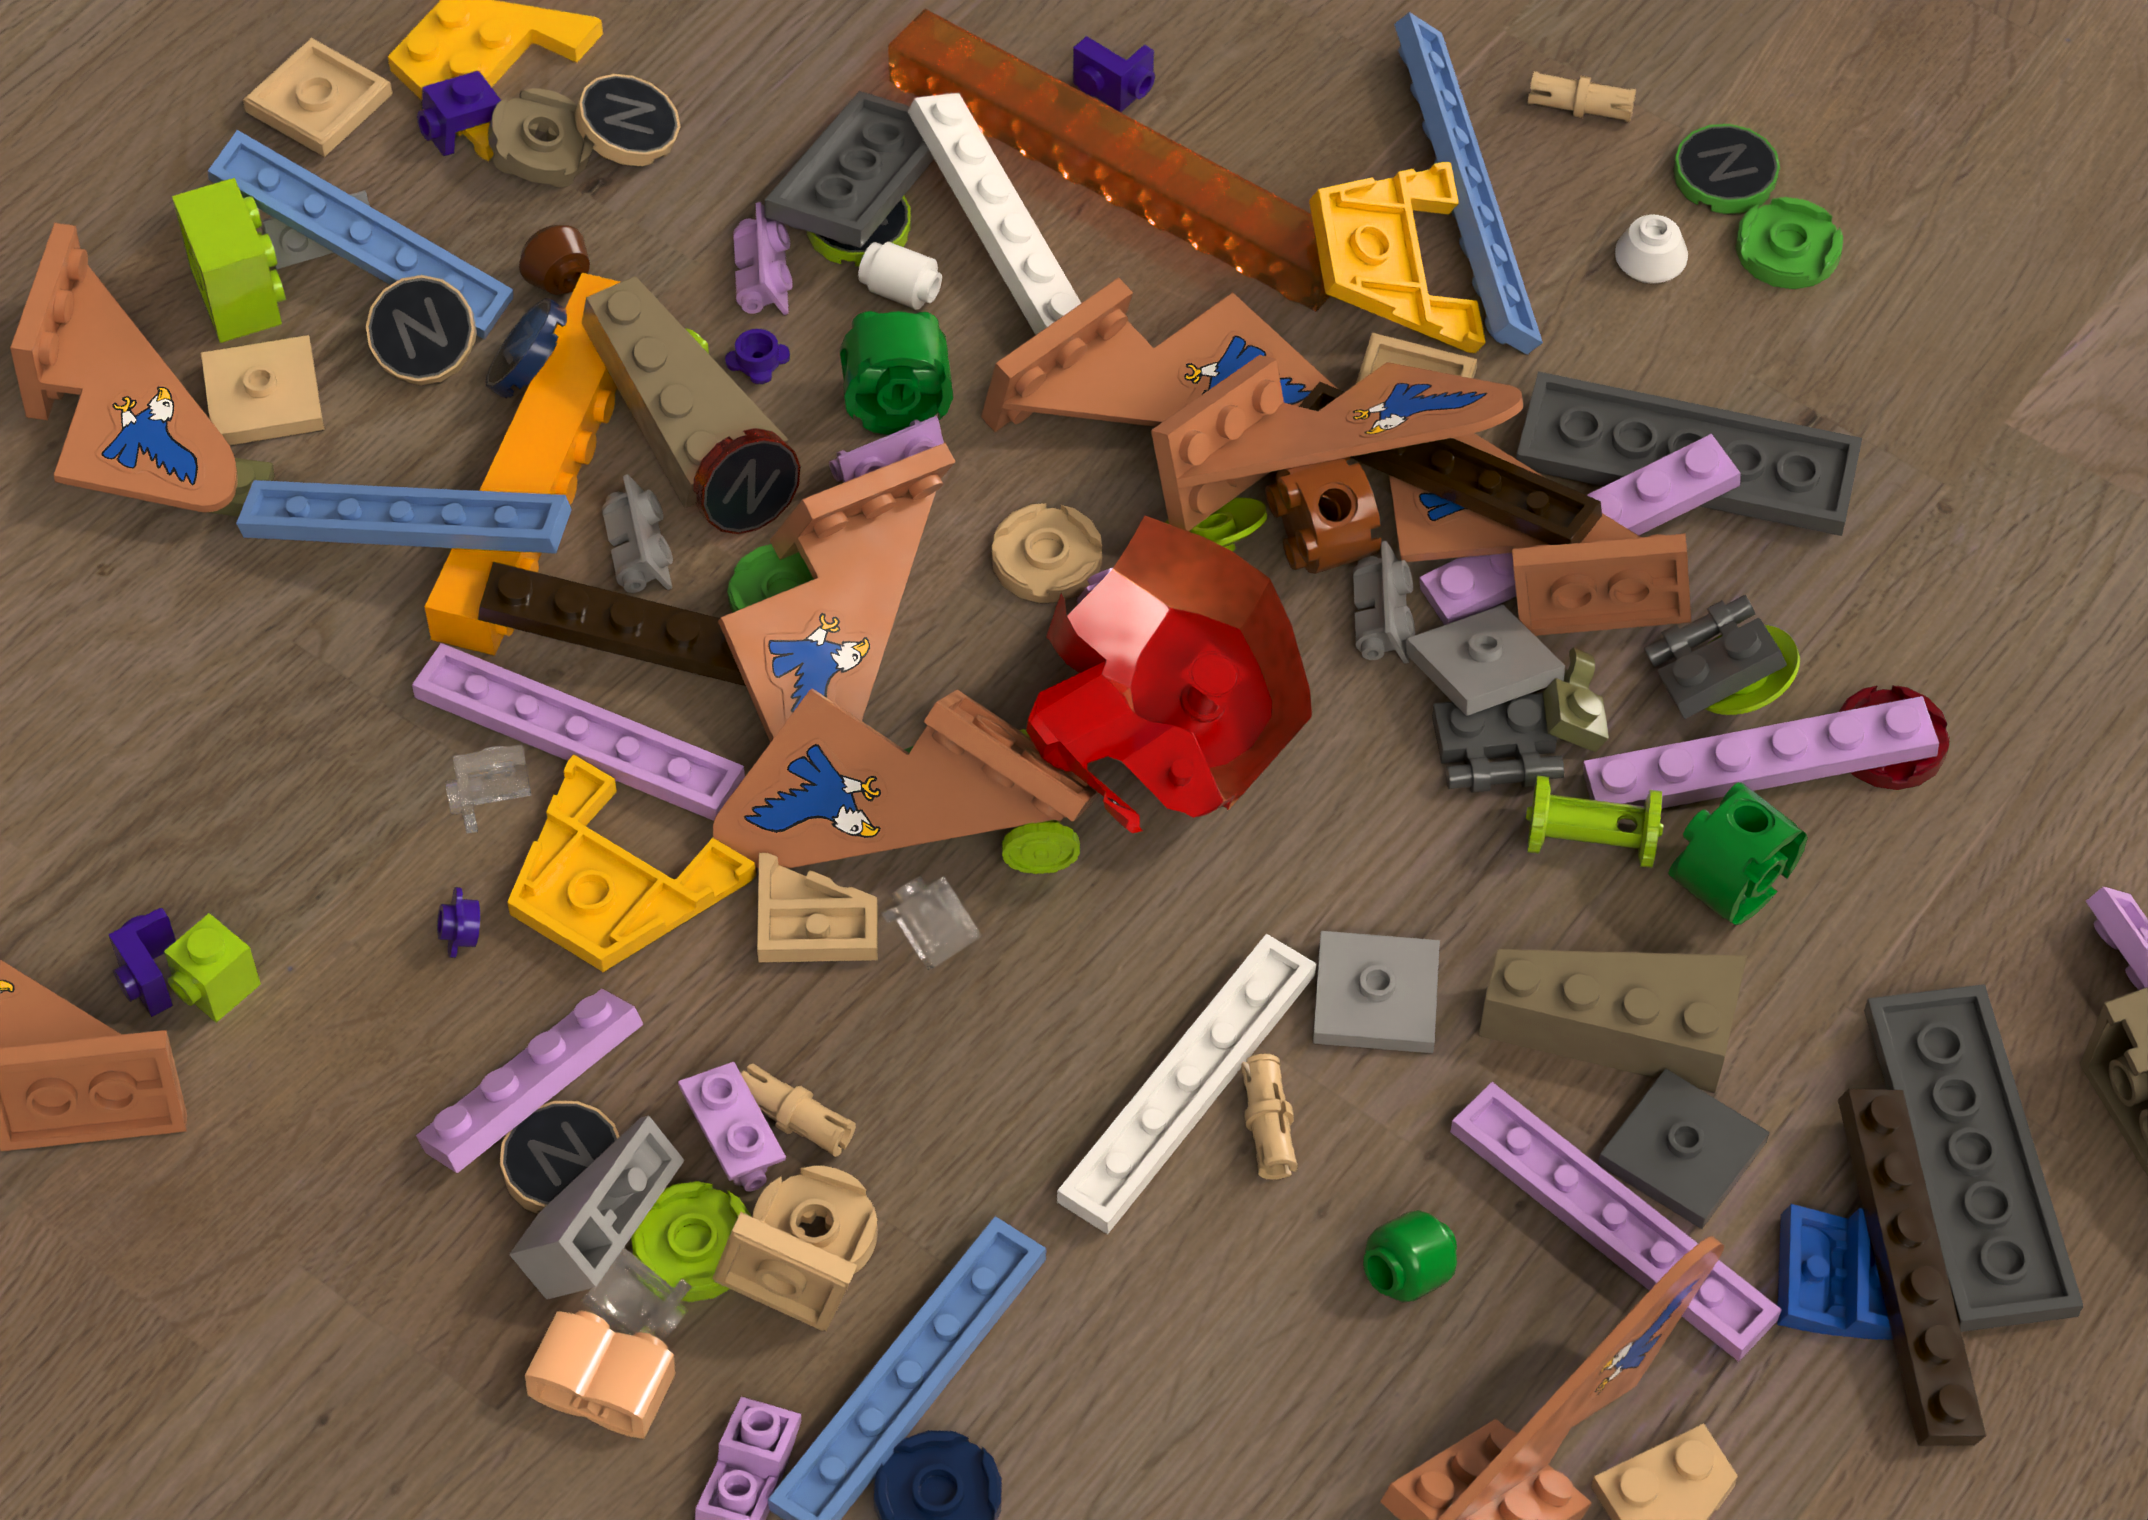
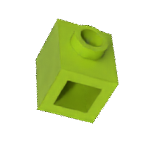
[164,913,261,1023]

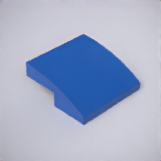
[1777,1204,1893,1340]

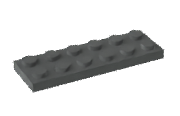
[1516,371,1862,536]
[1864,984,2084,1332]

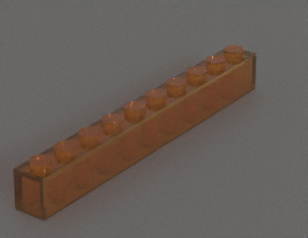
[888,9,1330,312]

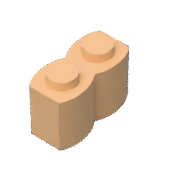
[525,1311,675,1439]

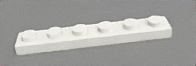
[908,93,1081,335]
[1057,934,1316,1235]

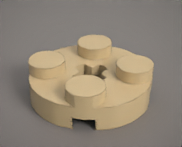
[753,1166,878,1274]

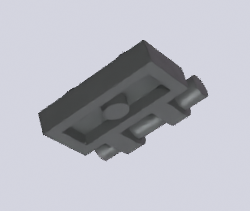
[1644,595,1787,719]
[1432,693,1564,792]

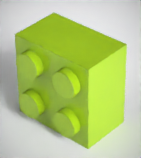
[172,178,286,343]

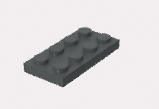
[765,91,934,248]

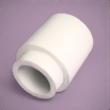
[858,242,942,310]

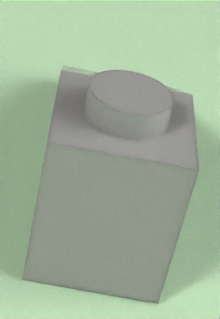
[509,1115,685,1300]

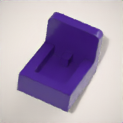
[1073,36,1155,113]
[417,70,501,156]
[108,908,176,1017]

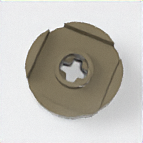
[488,88,595,188]

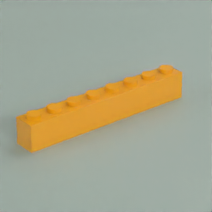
[425,273,620,656]

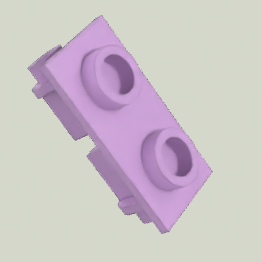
[733,202,792,315]
[829,416,944,483]
[678,1062,786,1192]

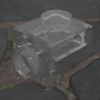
[445,744,532,834]
[881,875,982,970]
[581,1248,692,1340]

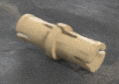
[1528,71,1636,122]
[1241,1054,1297,1180]
[741,1064,856,1157]

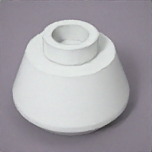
[1615,215,1688,284]

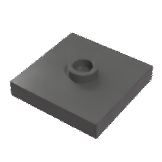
[1598,1068,1770,1229]

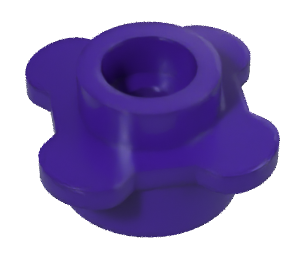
[725,329,790,384]
[437,887,480,958]

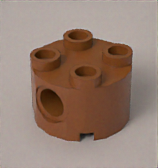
[1266,457,1381,574]

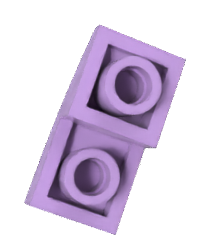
[695,1397,801,1520]

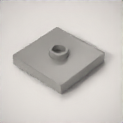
[1406,605,1565,716]
[1313,931,1440,1053]

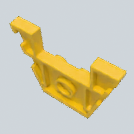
[388,0,603,161]
[1309,162,1486,353]
[507,754,756,972]

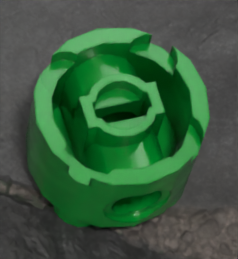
[839,311,954,435]
[1668,782,1808,925]

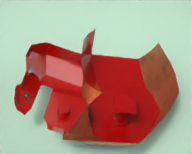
[1026,515,1312,833]

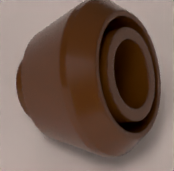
[519,225,590,295]

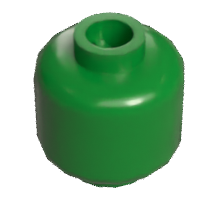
[1363,1210,1457,1302]

